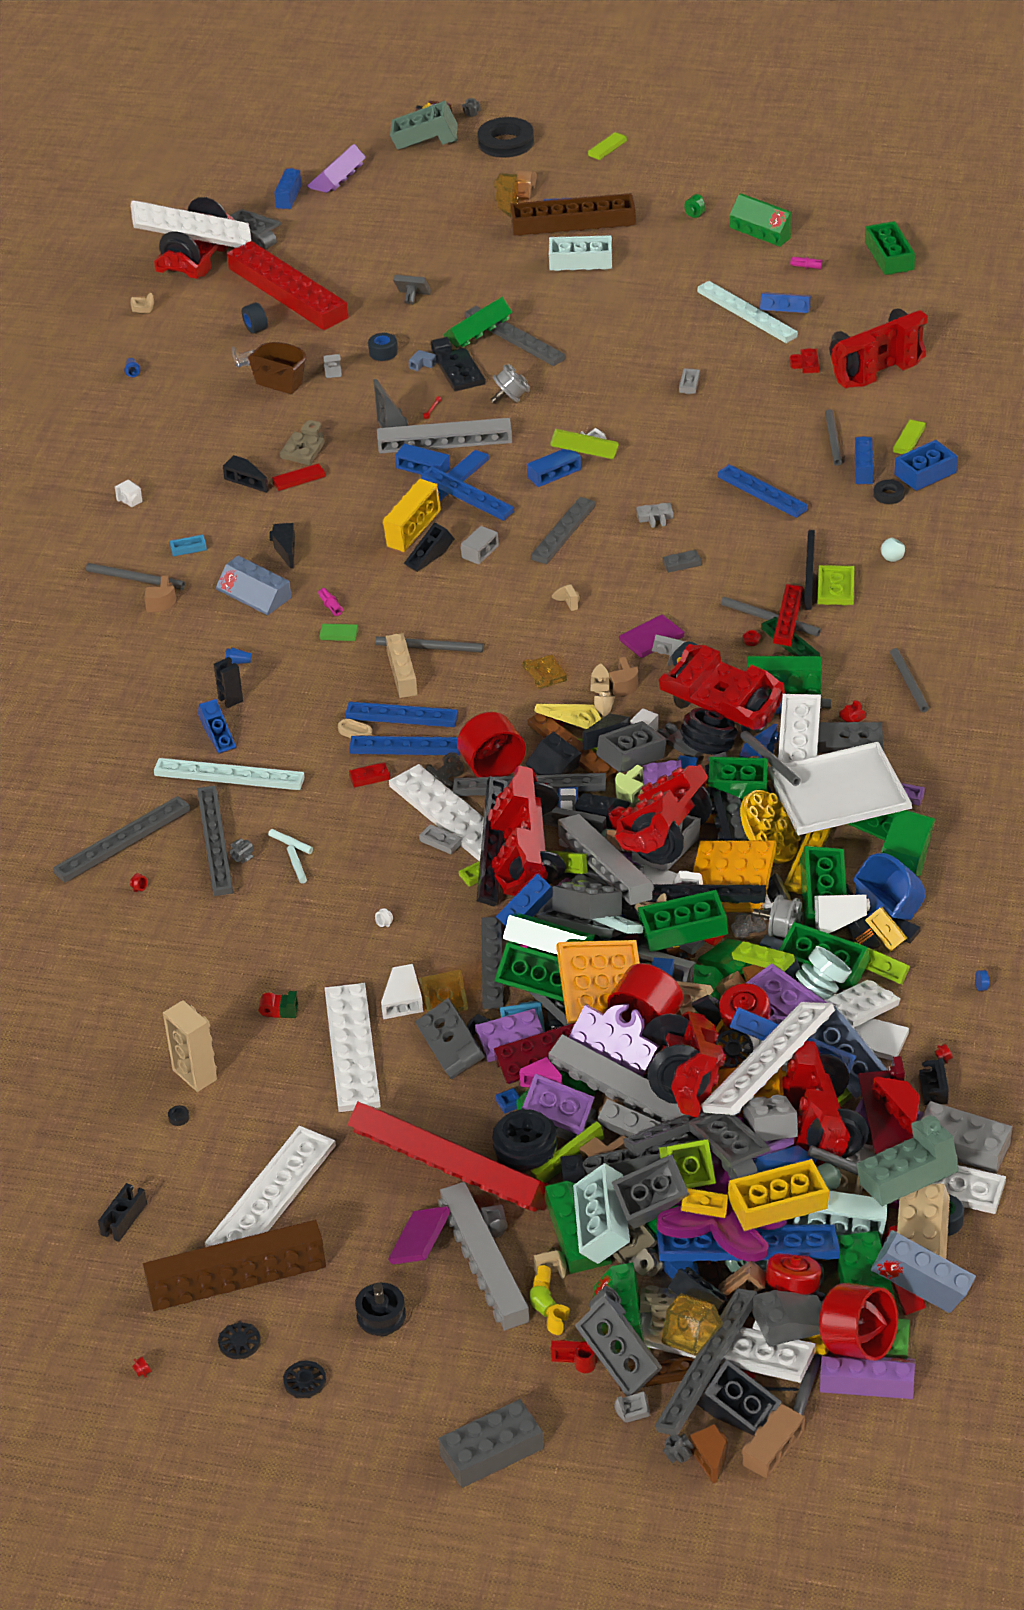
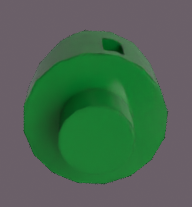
[684,194,705,218]

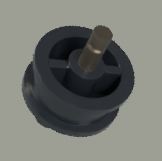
[355,1282,406,1337]

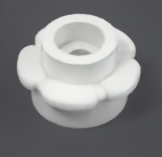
[375,908,393,927]

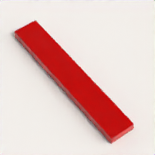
[773,584,804,646]

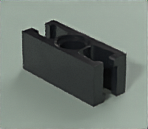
[213,657,243,708]
[98,1183,147,1242]
[668,1267,730,1321]

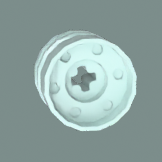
[796,946,851,999]

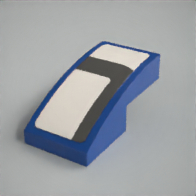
[559,787,578,811]

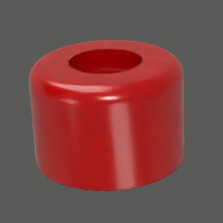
[457,712,526,777]
[607,963,684,1028]
[819,1283,898,1361]

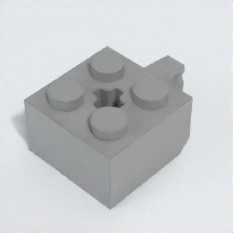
[743,1095,798,1141]

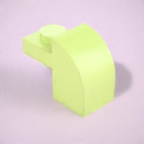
[615,765,644,808]

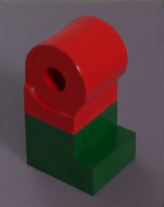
[258,991,299,1018]

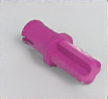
[790,257,822,270]
[318,588,343,616]

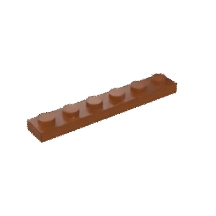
[528,713,617,783]

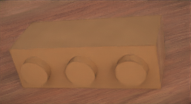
[742,1404,805,1479]

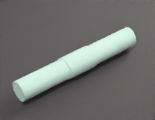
[269,829,313,854]
[287,845,307,883]

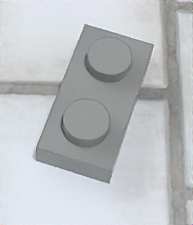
[679,368,700,394]
[419,824,462,855]

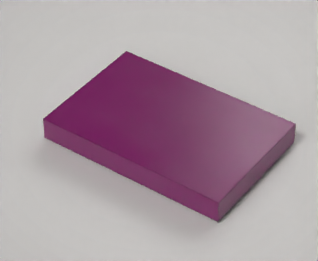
[619,614,684,658]
[388,1206,451,1264]

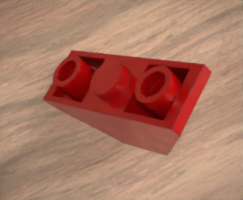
[872,1077,920,1134]

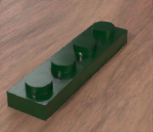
[761,617,820,656]

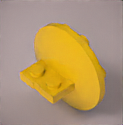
[740,790,800,864]

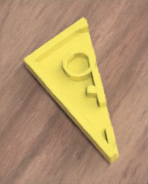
[534,704,601,729]

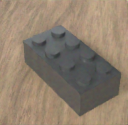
[438,1399,544,1488]

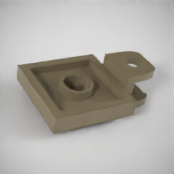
[280,420,325,465]
[613,1223,664,1277]
[640,1285,686,1327]

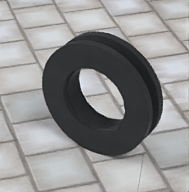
[477,117,534,158]

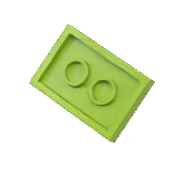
[818,565,854,605]

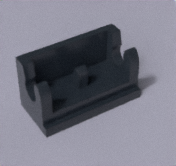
[919,1058,949,1105]

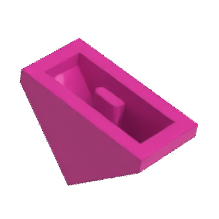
[520,1057,562,1088]

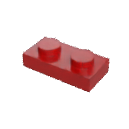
[349,762,390,788]

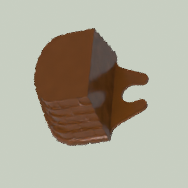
[248,342,306,395]

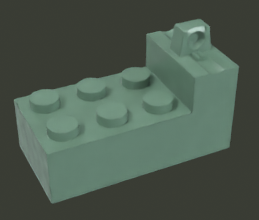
[390,100,458,150]
[856,1115,959,1206]

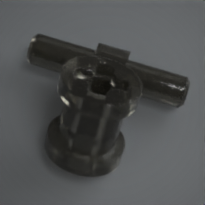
[426,752,465,789]

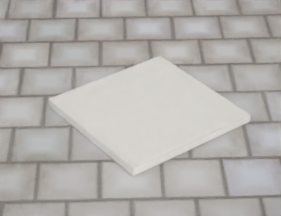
[768,742,912,835]

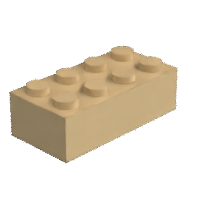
[163,1000,217,1092]
[897,1184,950,1259]

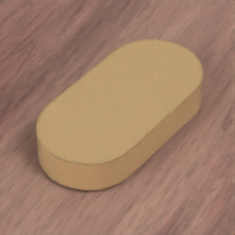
[338,719,372,738]

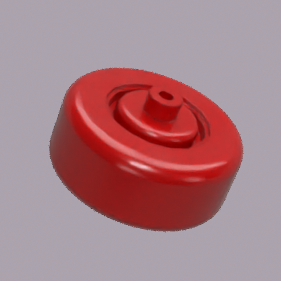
[719,983,771,1029]
[766,1253,822,1295]

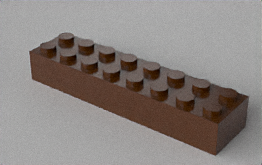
[510,193,636,236]
[143,1219,326,1311]

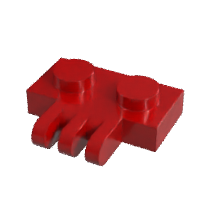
[790,348,819,373]

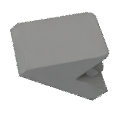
[324,354,342,378]
[652,635,685,666]

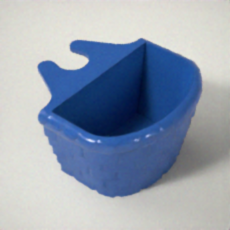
[853,853,926,920]

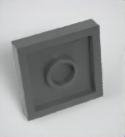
[393,275,431,304]

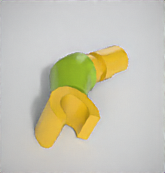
[529,1265,570,1335]

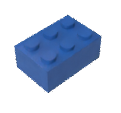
[895,440,957,491]

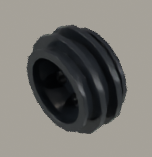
[680,708,738,755]
[492,1109,558,1170]

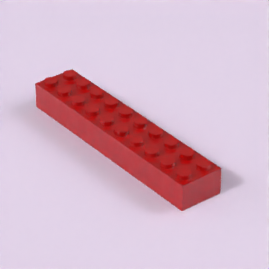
[227,241,349,331]
[347,1101,549,1212]

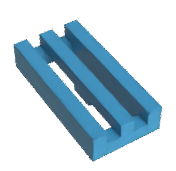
[169,535,207,556]

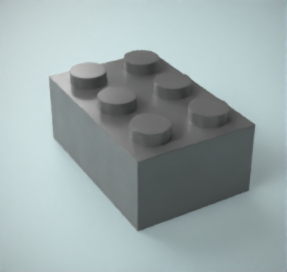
[596,721,667,773]
[552,880,622,919]

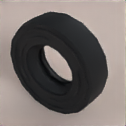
[874,479,904,504]

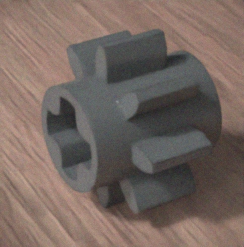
[462,98,481,117]
[230,838,254,863]
[663,1433,694,1463]

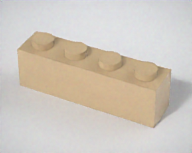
[386,633,417,698]

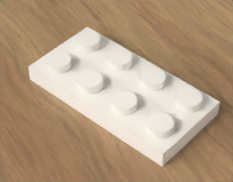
[824,980,900,1027]

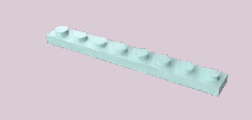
[697,281,798,343]
[154,758,305,790]

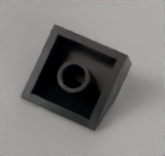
[526,731,581,775]
[574,793,630,828]

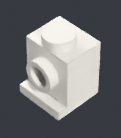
[115,480,143,507]

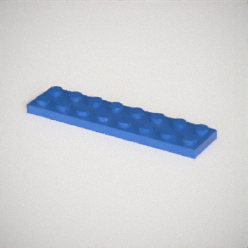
[657,1224,840,1262]

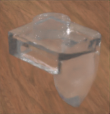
[232,347,254,367]

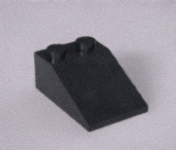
[696,1359,782,1436]

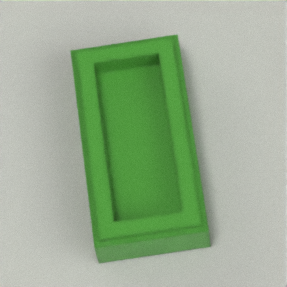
[320,624,358,641]

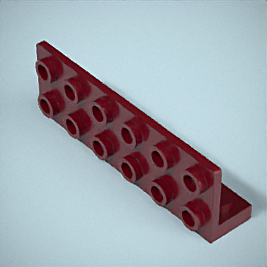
[494,1013,605,1084]
[858,1056,913,1155]

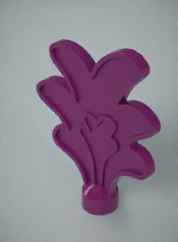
[657,1116,787,1261]

